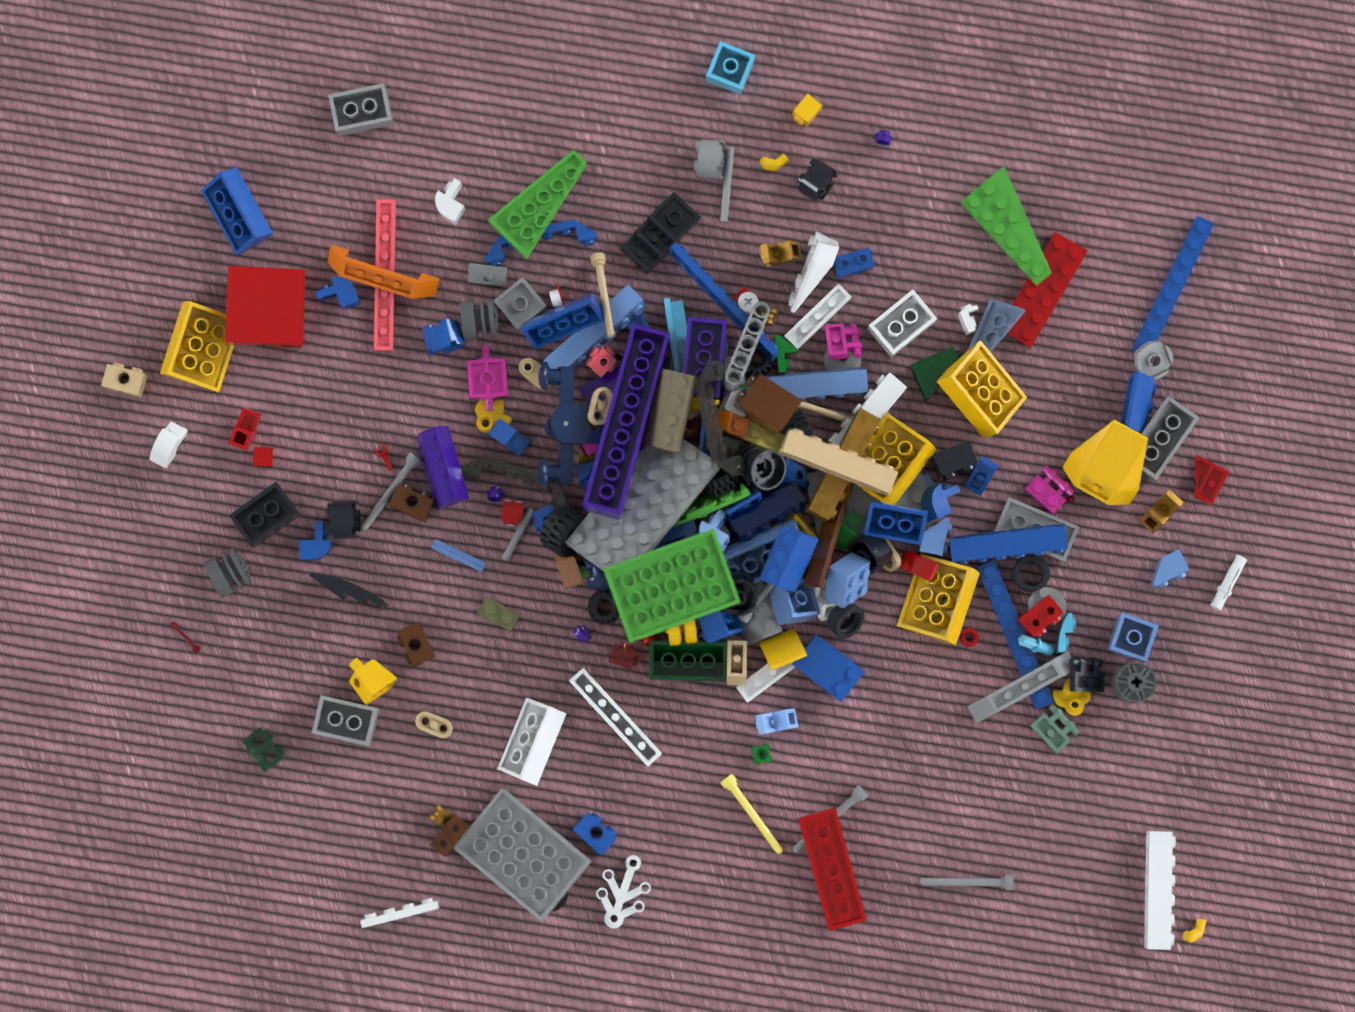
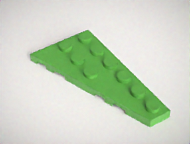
[672,482,751,527]

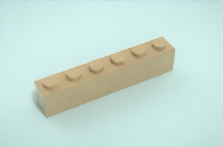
[779,429,898,496]

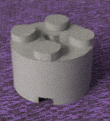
[694,140,725,179]

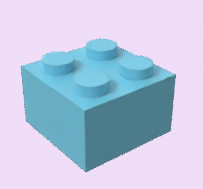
[706,41,755,95]

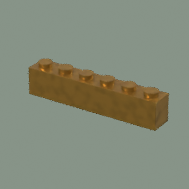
[805,408,881,522]

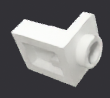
[958,304,978,336]

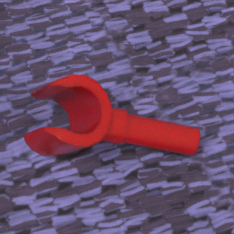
[375,444,393,471]

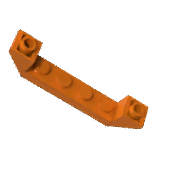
[327,244,440,299]

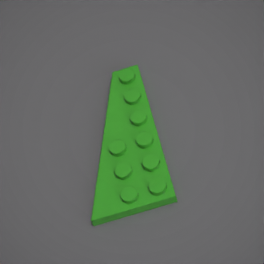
[488,150,587,260]
[961,166,1051,286]

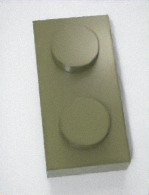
[477,597,520,632]

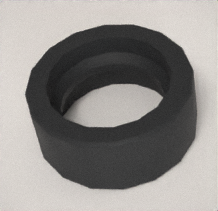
[1012,555,1050,592]
[827,602,865,639]

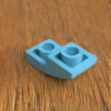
[1056,613,1076,653]

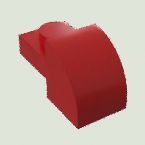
[228,407,262,450]

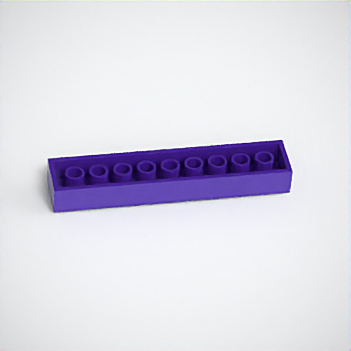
[583,324,670,520]

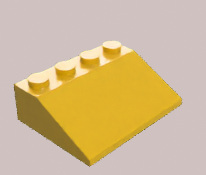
[160,301,234,392]
[937,340,1027,439]
[853,413,937,505]
[897,554,980,645]

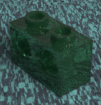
[242,727,286,772]

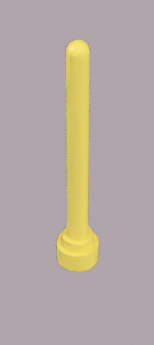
[720,774,783,854]

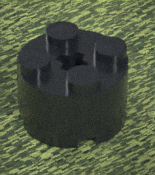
[797,158,838,204]
[327,500,361,539]
[846,534,893,575]
[723,570,758,616]

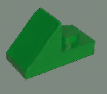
[774,334,799,374]
[835,509,867,551]

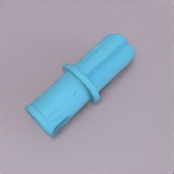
[1018,634,1054,656]

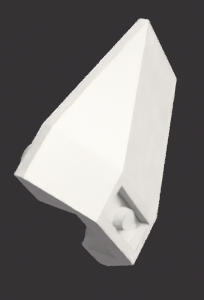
[788,232,839,313]

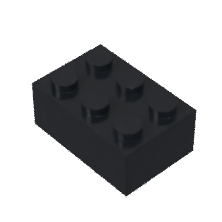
[229,482,301,548]

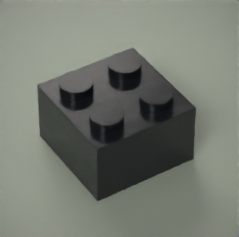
[930,441,978,481]

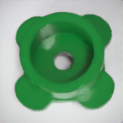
[751,744,772,765]

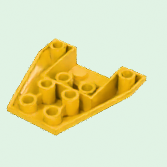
[1062,420,1148,505]

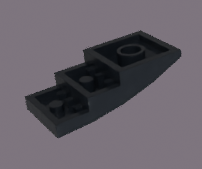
[620,192,701,275]
[309,572,389,610]

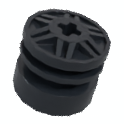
[735,445,786,490]

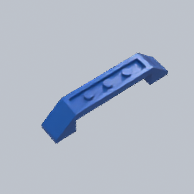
[485,219,598,266]

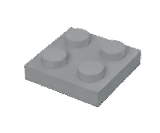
[493,277,547,331]

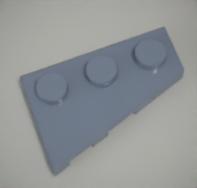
[968,298,1025,352]

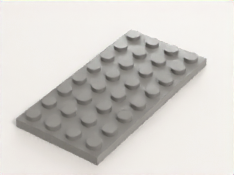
[565,439,721,571]

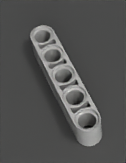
[723,302,770,391]

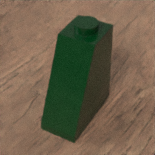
[910,347,961,401]

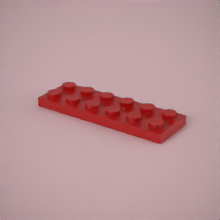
[1006,232,1088,348]
[798,807,867,931]

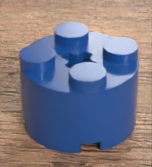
[422,319,465,356]

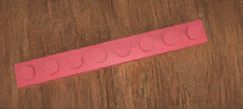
[374,199,396,351]

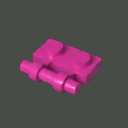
[824,323,862,360]
[1025,466,1075,515]

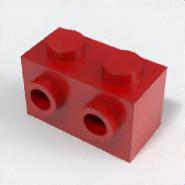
[1017,595,1064,638]

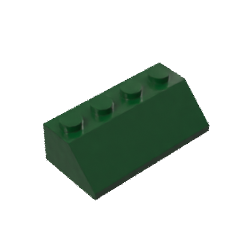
[649,641,727,682]

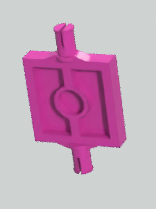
[467,346,508,411]

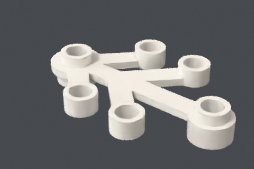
[596,855,651,928]

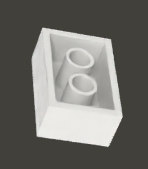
[867,290,937,358]

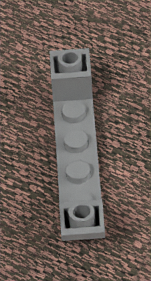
[967,651,1076,723]

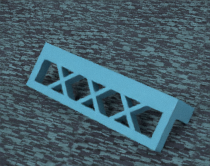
[664,298,687,373]

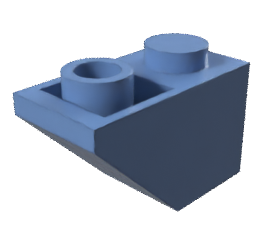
[918,518,952,557]
[1150,549,1190,589]

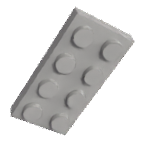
[994,497,1079,562]

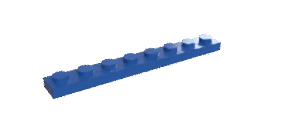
[1131,215,1214,353]
[669,242,779,362]
[976,560,1054,710]

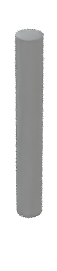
[502,508,535,562]

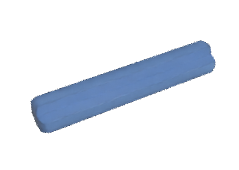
[431,539,486,572]

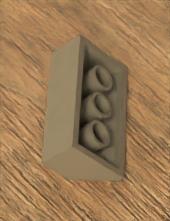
[642,368,698,453]

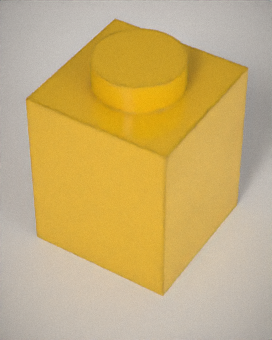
[793,94,822,127]

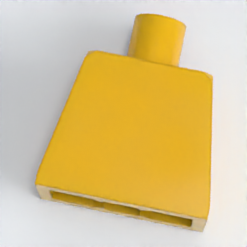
[349,658,397,706]

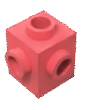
[586,345,617,377]

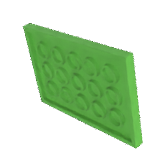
[603,528,741,643]

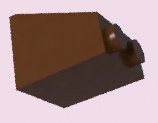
[733,374,802,434]

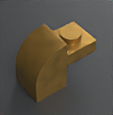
[760,241,802,267]
[1139,490,1184,534]

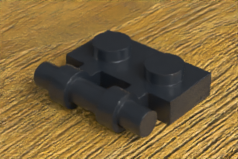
[1069,657,1105,692]

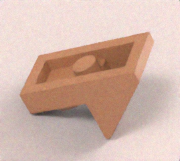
[554,554,583,590]

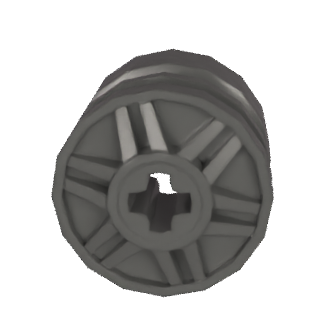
[460,298,499,342]
[204,548,252,598]
[1111,662,1157,704]

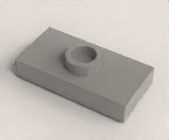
[468,263,507,287]

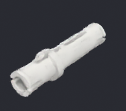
[1210,555,1247,611]

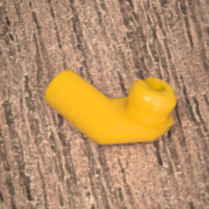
[759,154,789,171]
[1182,918,1207,943]

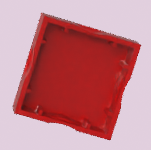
[225,266,305,349]

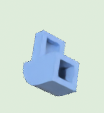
[699,509,729,552]
[756,708,798,735]

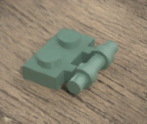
[1030,704,1080,754]

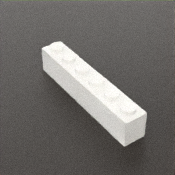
[828,373,907,446]
[569,668,662,767]
[1144,831,1176,950]

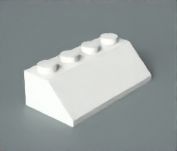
[497,698,566,785]

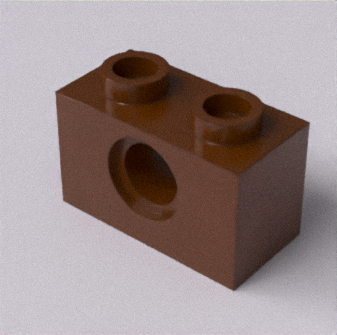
[389,483,435,523]
[397,622,436,667]
[430,814,470,857]

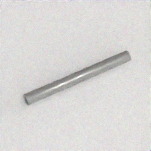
[720,147,734,223]

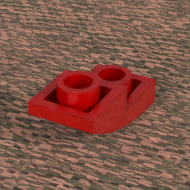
[899,550,940,582]

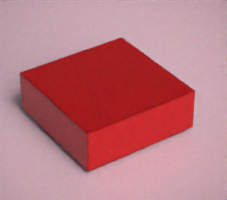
[253,447,274,467]

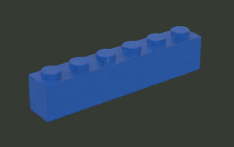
[949,523,1068,565]

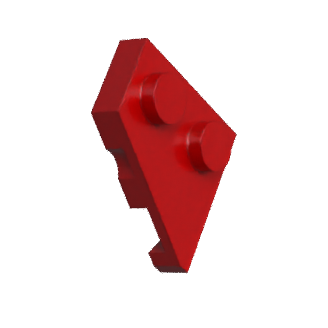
[1194,455,1230,506]

